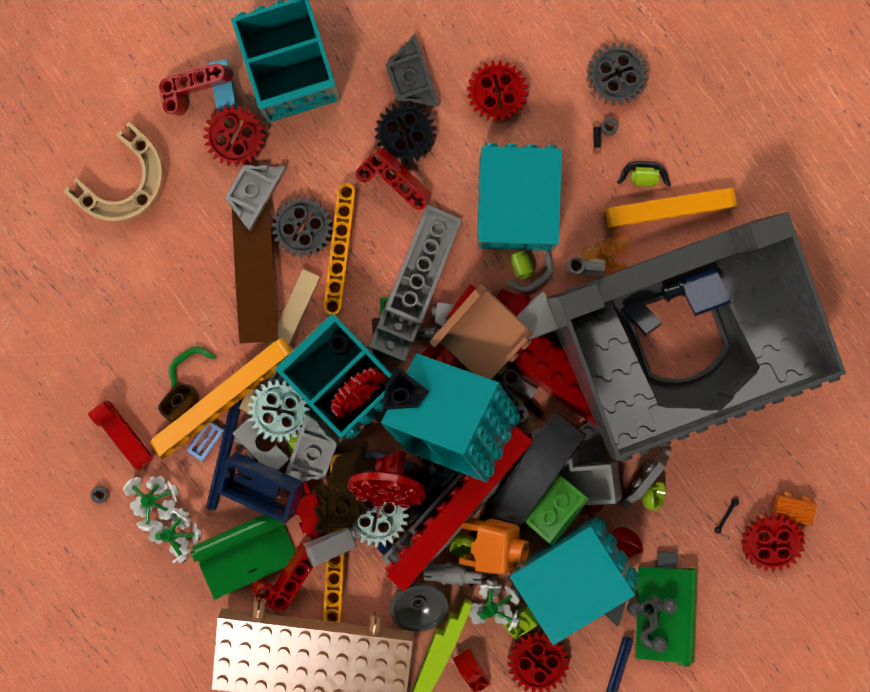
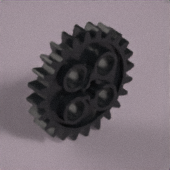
[374,101,436,164]

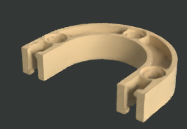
[63,122,165,223]

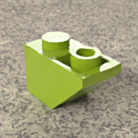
[503,604,539,640]

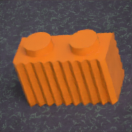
[772,492,817,526]

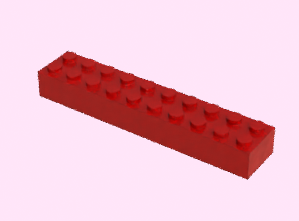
[445,284,598,428]
[385,426,533,592]

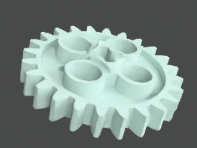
[246,380,310,443]
[350,501,409,548]

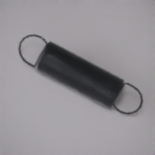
[593,121,601,153]
[523,397,546,421]

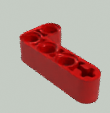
[159,63,233,116]
[356,147,431,210]
[88,400,154,471]
[252,540,313,612]

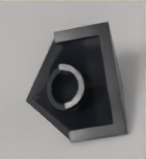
[383,367,429,410]

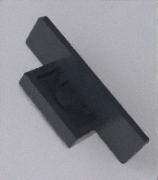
[404,464,460,523]

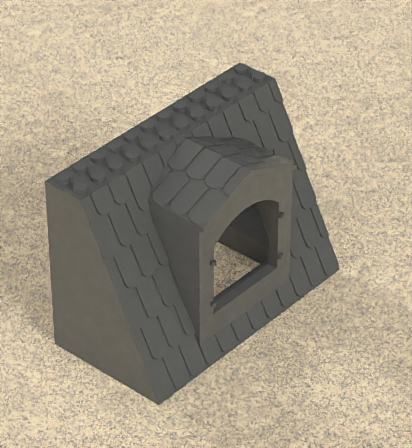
[547,212,846,462]

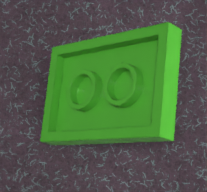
[525,476,589,545]

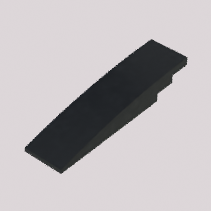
[470,411,587,539]

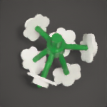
[123,476,179,531]
[148,508,202,564]
[469,579,520,631]

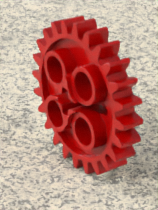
[467,60,529,123]
[203,104,266,167]
[330,367,388,421]
[741,512,806,572]
[507,630,570,692]

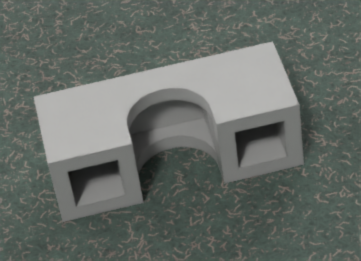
[232,417,291,470]

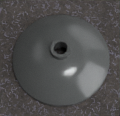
[390,583,448,632]

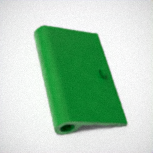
[190,514,295,600]
[635,566,697,667]

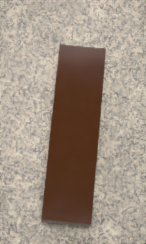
[232,199,279,344]

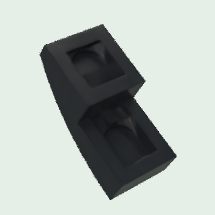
[621,298,662,336]

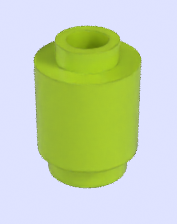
[630,167,659,187]
[511,251,535,280]

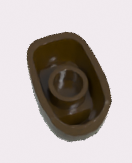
[158,383,200,422]

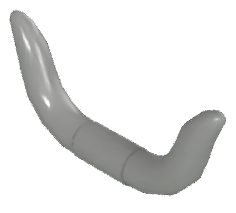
[505,251,554,293]

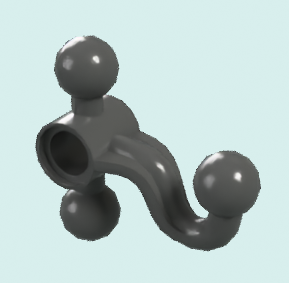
[627,596,677,652]

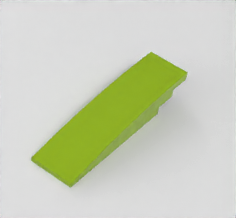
[411,597,472,692]

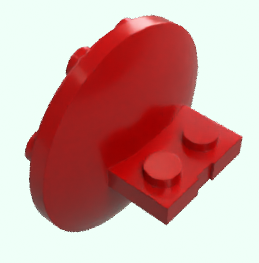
[347,451,426,508]

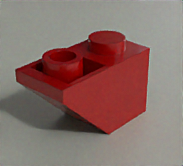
[453,649,491,692]

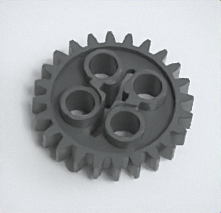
[587,43,649,106]
[271,196,333,258]

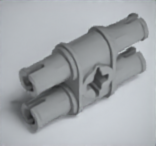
[424,562,487,586]

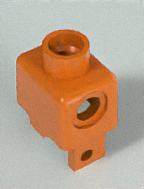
[459,518,530,575]

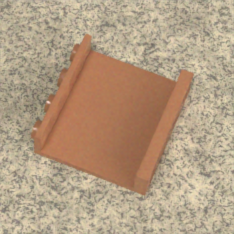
[429,284,534,381]

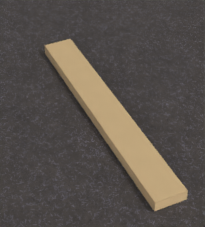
[239,269,321,412]

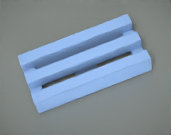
[187,422,224,462]

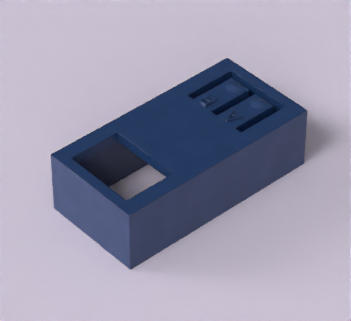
[217,452,304,523]

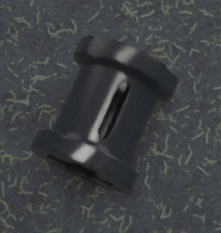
[661,280,686,302]

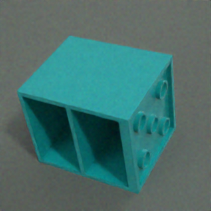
[231,0,341,123]
[477,143,562,251]
[275,313,393,439]
[381,353,520,483]
[510,514,639,645]

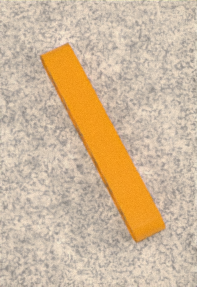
[324,183,356,316]
[604,187,738,228]

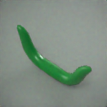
[168,346,217,388]

